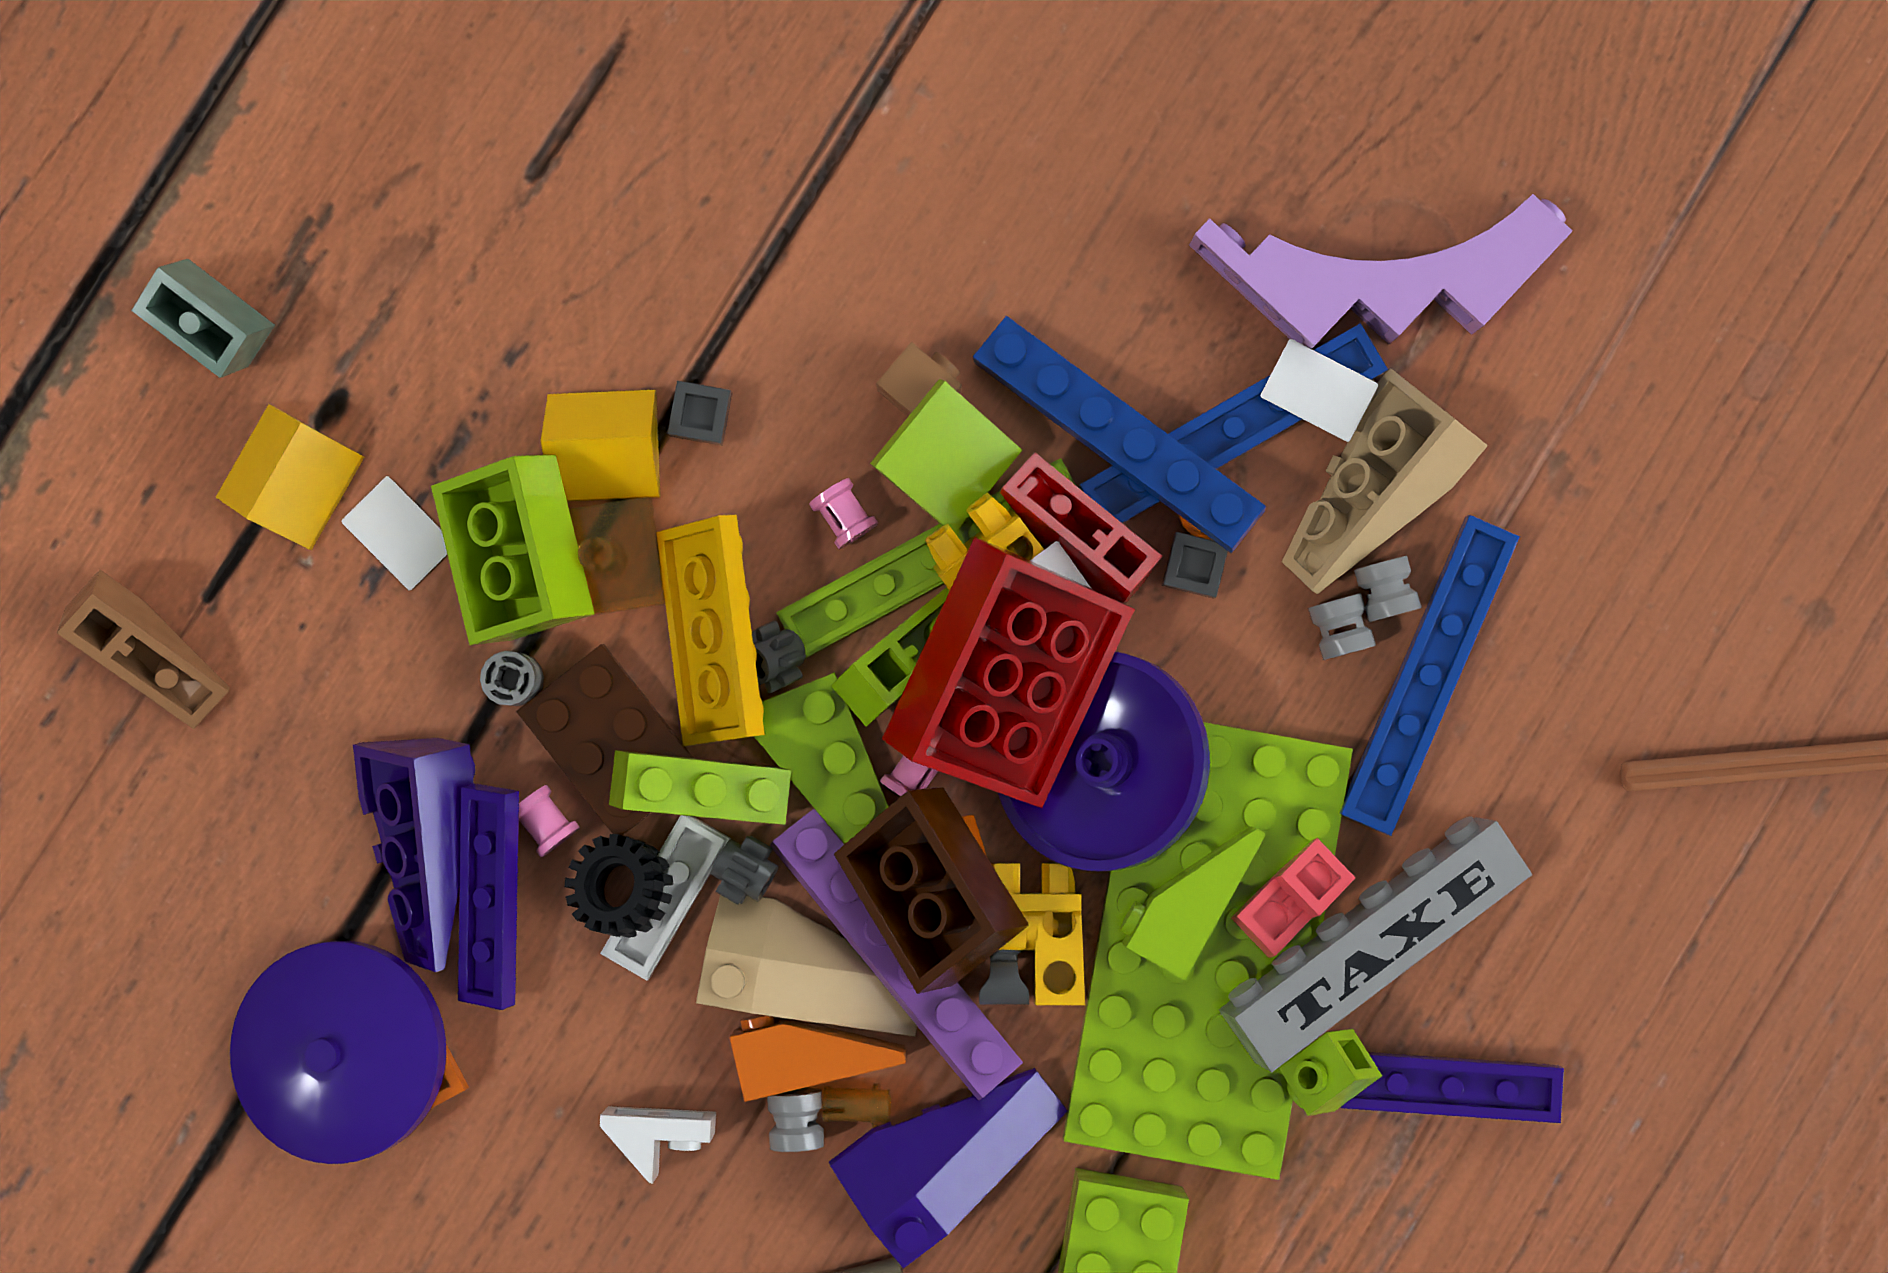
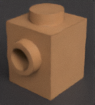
[876,342,962,416]

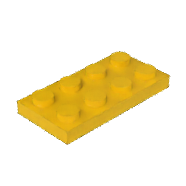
[656,515,765,746]

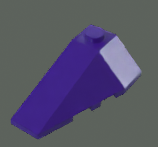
[353,738,475,972]
[829,1068,1068,1269]

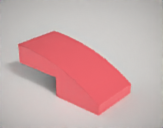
[1231,838,1355,958]

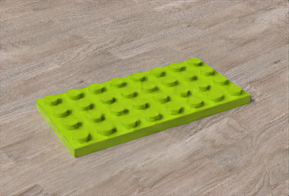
[1063,722,1353,1180]

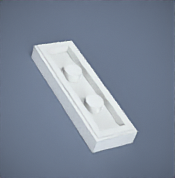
[600,815,731,981]

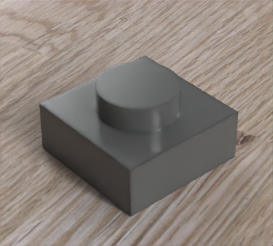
[667,381,732,446]
[1162,532,1228,599]

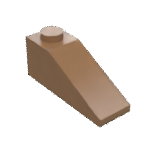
[57,570,229,729]

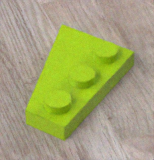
[754,672,889,844]

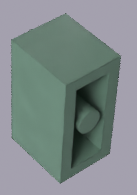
[131,259,275,378]

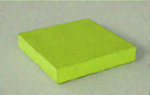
[870,379,1022,533]

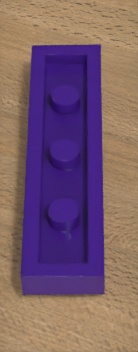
[458,784,519,1010]
[1341,1052,1564,1123]

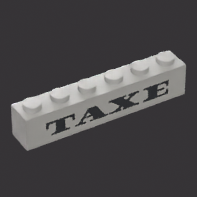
[1219,816,1533,1072]

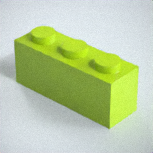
[609,750,792,825]

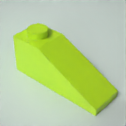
[831,587,949,727]
[1120,826,1266,981]

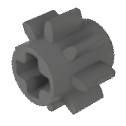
[752,621,806,693]
[710,836,779,905]

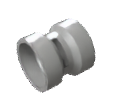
[1354,556,1422,622]
[1308,593,1376,660]
[480,651,544,706]
[767,1088,824,1152]

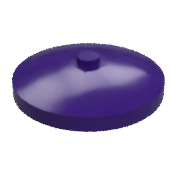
[998,652,1210,871]
[230,941,446,1164]

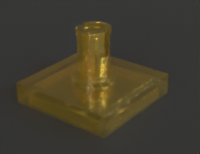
[569,497,666,616]

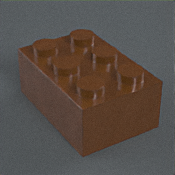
[834,787,1029,994]

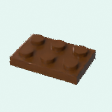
[516,644,694,836]

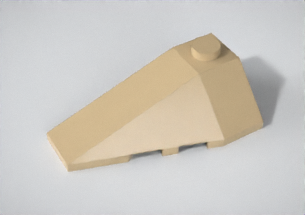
[1282,368,1488,594]
[696,895,917,1036]

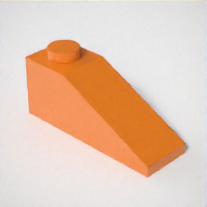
[729,1014,907,1102]

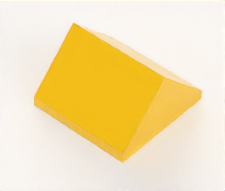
[540,390,660,502]
[216,404,365,550]

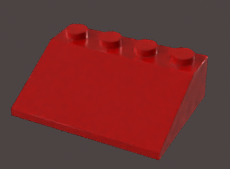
[882,537,1135,808]

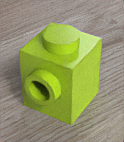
[1279,1029,1382,1116]

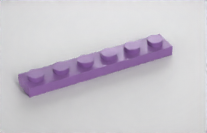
[770,809,1023,1100]

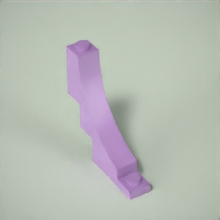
[1189,194,1573,349]

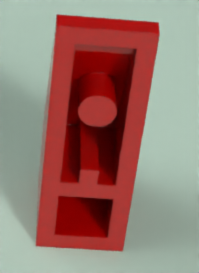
[1000,453,1162,604]

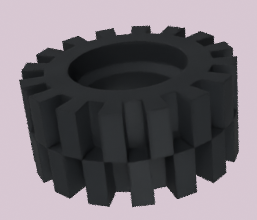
[564,834,673,938]

